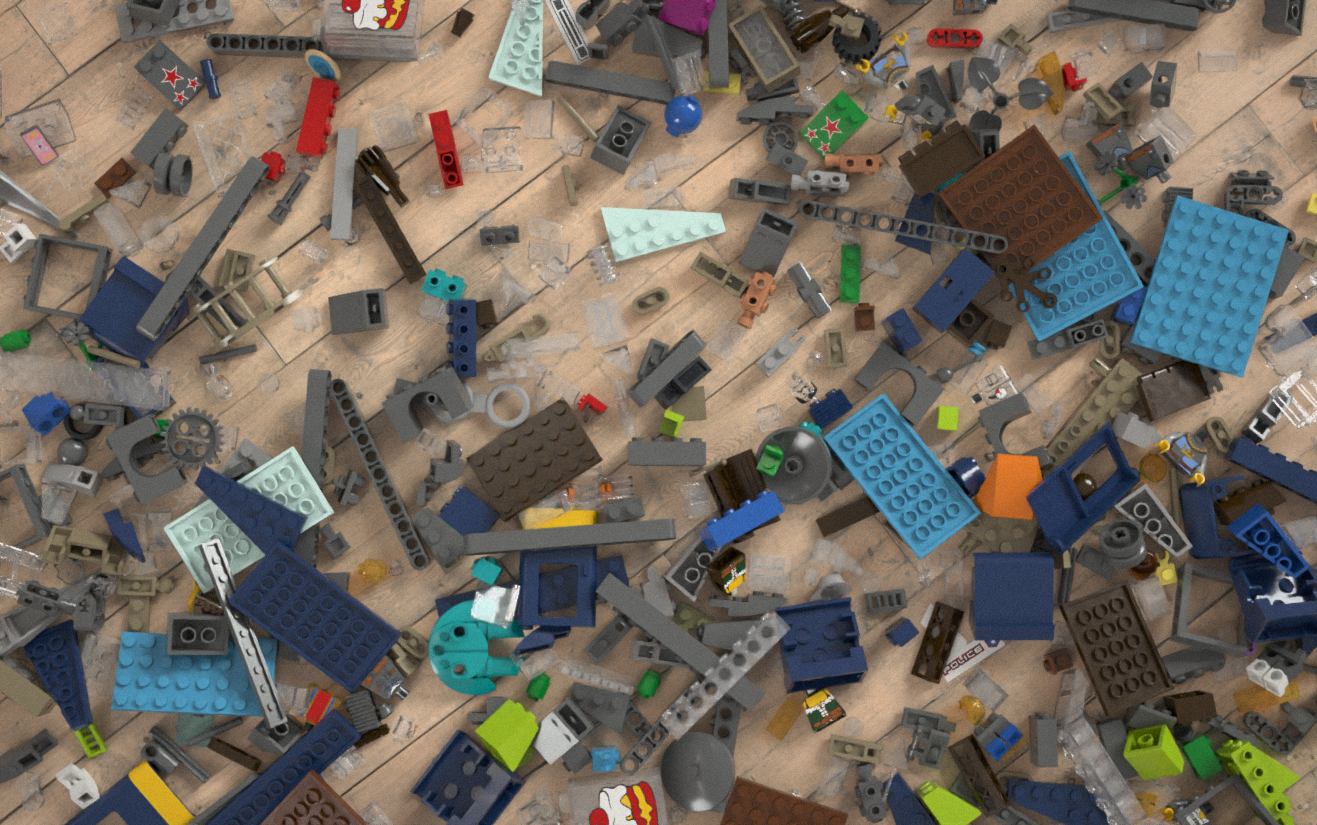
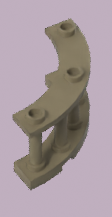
[186,256,303,355]

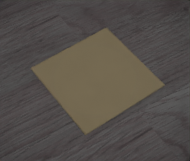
[672,386,707,421]

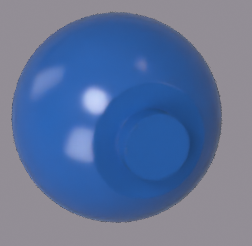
[664,95,702,137]

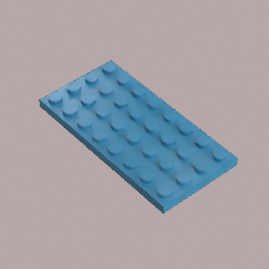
[823,393,981,560]
[111,632,279,717]

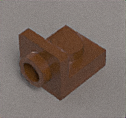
[853,303,875,332]
[1043,648,1073,675]

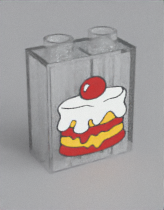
[312,0,425,61]
[558,766,668,825]

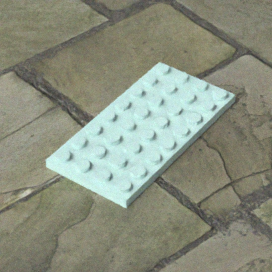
[164,446,334,594]

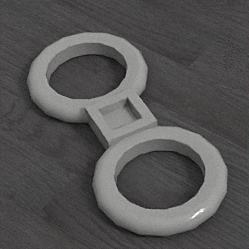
[430,379,530,429]

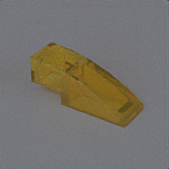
[1037,51,1064,116]
[1233,679,1302,712]

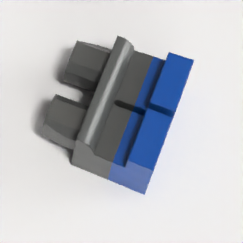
[974,712,1023,761]

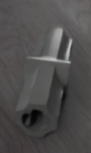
[787,262,832,319]

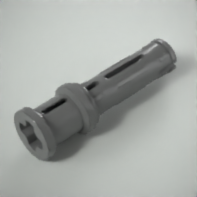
[267,171,311,226]

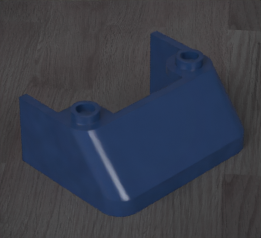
[1179,476,1257,559]

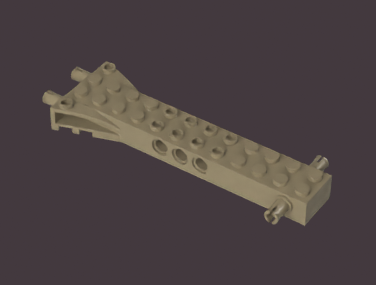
[958,356,1145,555]

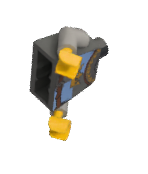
[1154,429,1208,487]

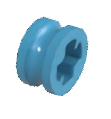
[967,341,987,357]

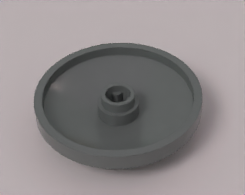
[755,426,832,504]
[661,732,735,811]

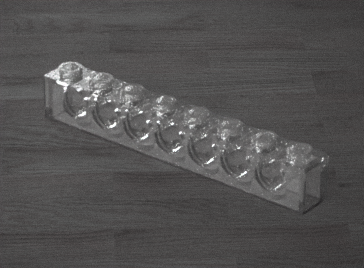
[661,611,791,740]

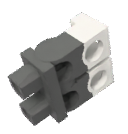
[1246,640,1307,697]

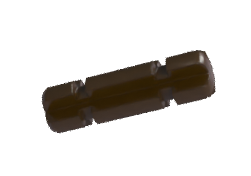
[354,724,390,748]

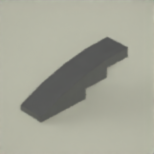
[189,276,248,331]

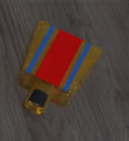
[299,683,345,731]

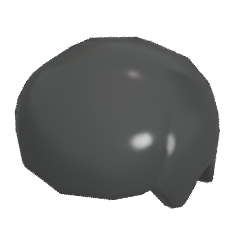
[57,438,88,466]

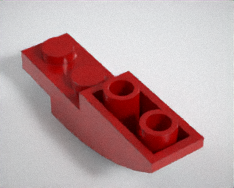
[428,110,464,189]

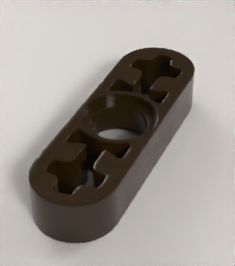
[207,737,262,771]

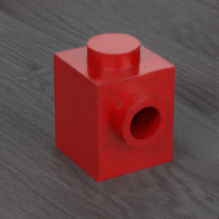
[261,151,287,183]

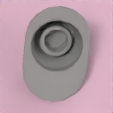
[809,571,851,603]

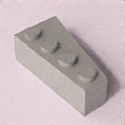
[1113,482,1193,557]
[663,516,722,602]

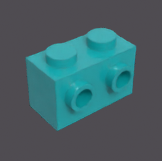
[421,268,467,302]
[471,555,505,586]

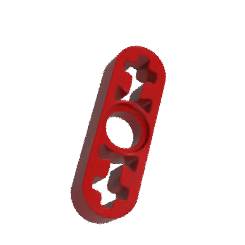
[926,29,983,49]

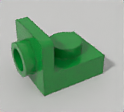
[756,445,784,478]

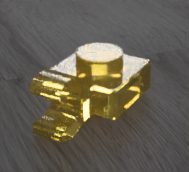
[1001,729,1028,762]

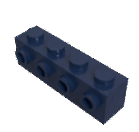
[446,298,476,377]

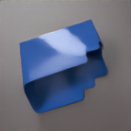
[22,392,71,436]

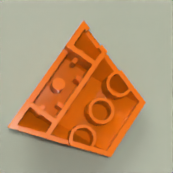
[972,454,1043,520]

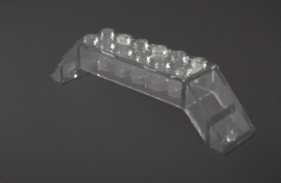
[1053,668,1180,825]

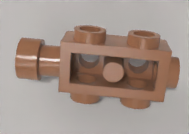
[825,153,883,175]
[737,272,777,329]

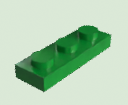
[840,245,861,303]

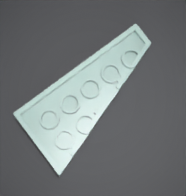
[488,0,543,97]
[601,207,726,263]

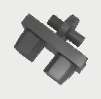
[331,470,366,506]

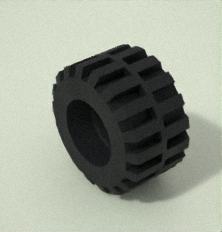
[832,12,882,65]

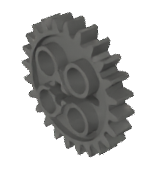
[160,407,225,470]

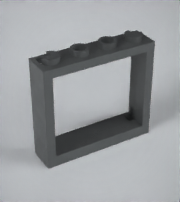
[23,234,113,320]
[0,464,52,560]
[1170,563,1250,657]
[1171,773,1280,825]

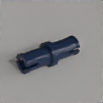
[200,59,221,99]

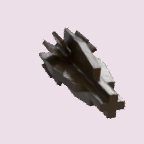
[789,5,849,53]
[355,145,409,208]

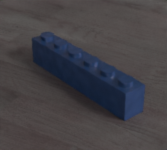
[1224,436,1317,504]

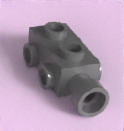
[16,580,76,616]
[855,762,888,823]

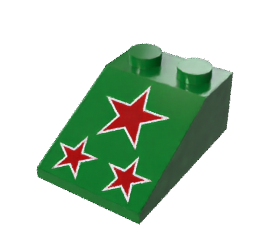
[799,90,869,160]

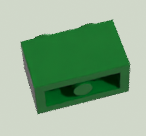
[1178,733,1223,781]

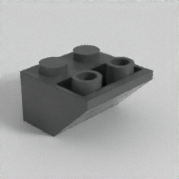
[1123,702,1177,730]

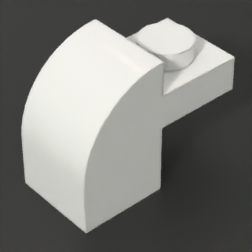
[0,224,38,263]
[56,763,99,809]

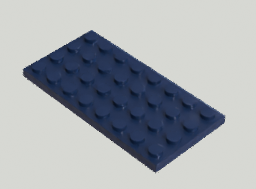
[228,540,402,694]

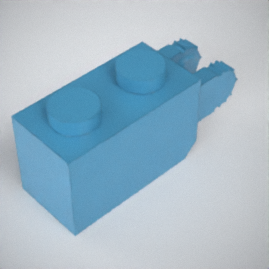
[591,745,621,772]

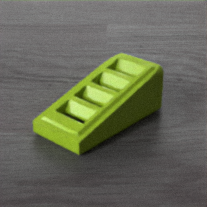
[73,716,107,759]

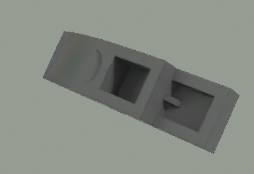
[736,97,814,125]
[1027,319,1109,360]
[100,438,169,481]
[708,591,788,616]
[0,728,59,784]

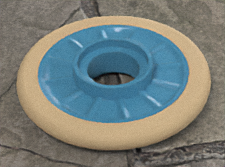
[305,49,341,82]

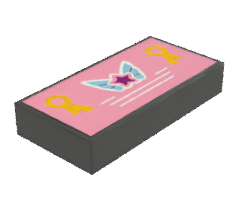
[20,124,59,166]

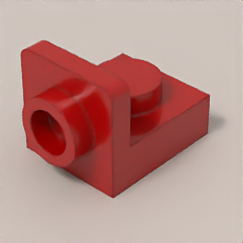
[1060,62,1088,92]
[577,393,608,414]

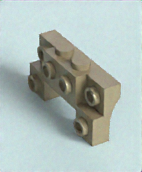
[42,525,128,576]

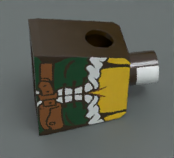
[706,547,746,596]
[803,689,847,734]

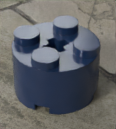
[945,457,987,498]

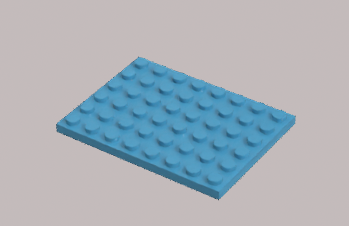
[1008,151,1144,342]
[1130,195,1289,378]

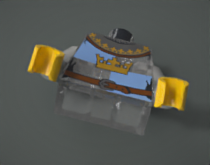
[855,31,911,92]

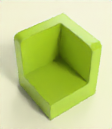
[936,406,959,431]
[659,410,684,438]

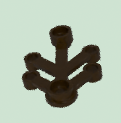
[991,257,1057,312]

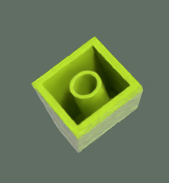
[475,699,539,772]
[1123,724,1184,780]
[917,781,982,825]

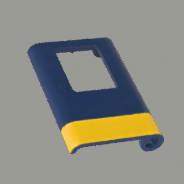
[518,509,598,630]
[64,760,197,825]

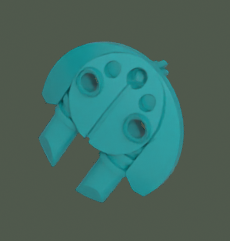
[428,599,525,695]

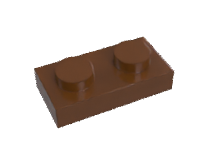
[94,158,137,198]

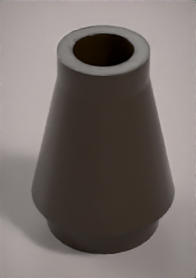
[451,7,474,38]

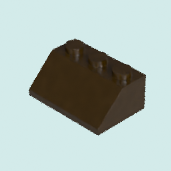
[1213,479,1287,526]

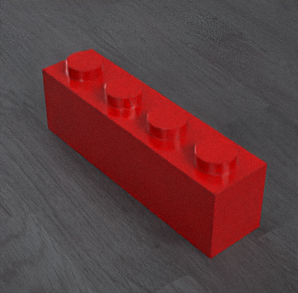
[296,77,340,159]

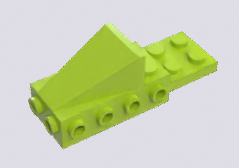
[1214,738,1300,825]

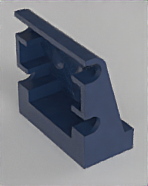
[77,256,189,370]
[1229,551,1317,643]
[969,552,1055,640]
[775,597,868,694]
[410,729,526,825]

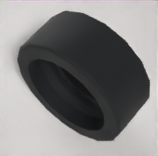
[63,403,104,440]

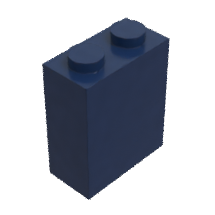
[881,308,923,355]
[439,487,500,536]

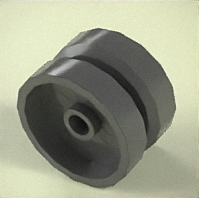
[153,152,193,197]
[1099,519,1147,569]

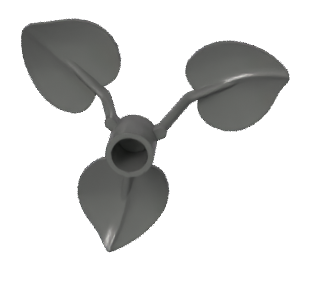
[968,56,1053,132]

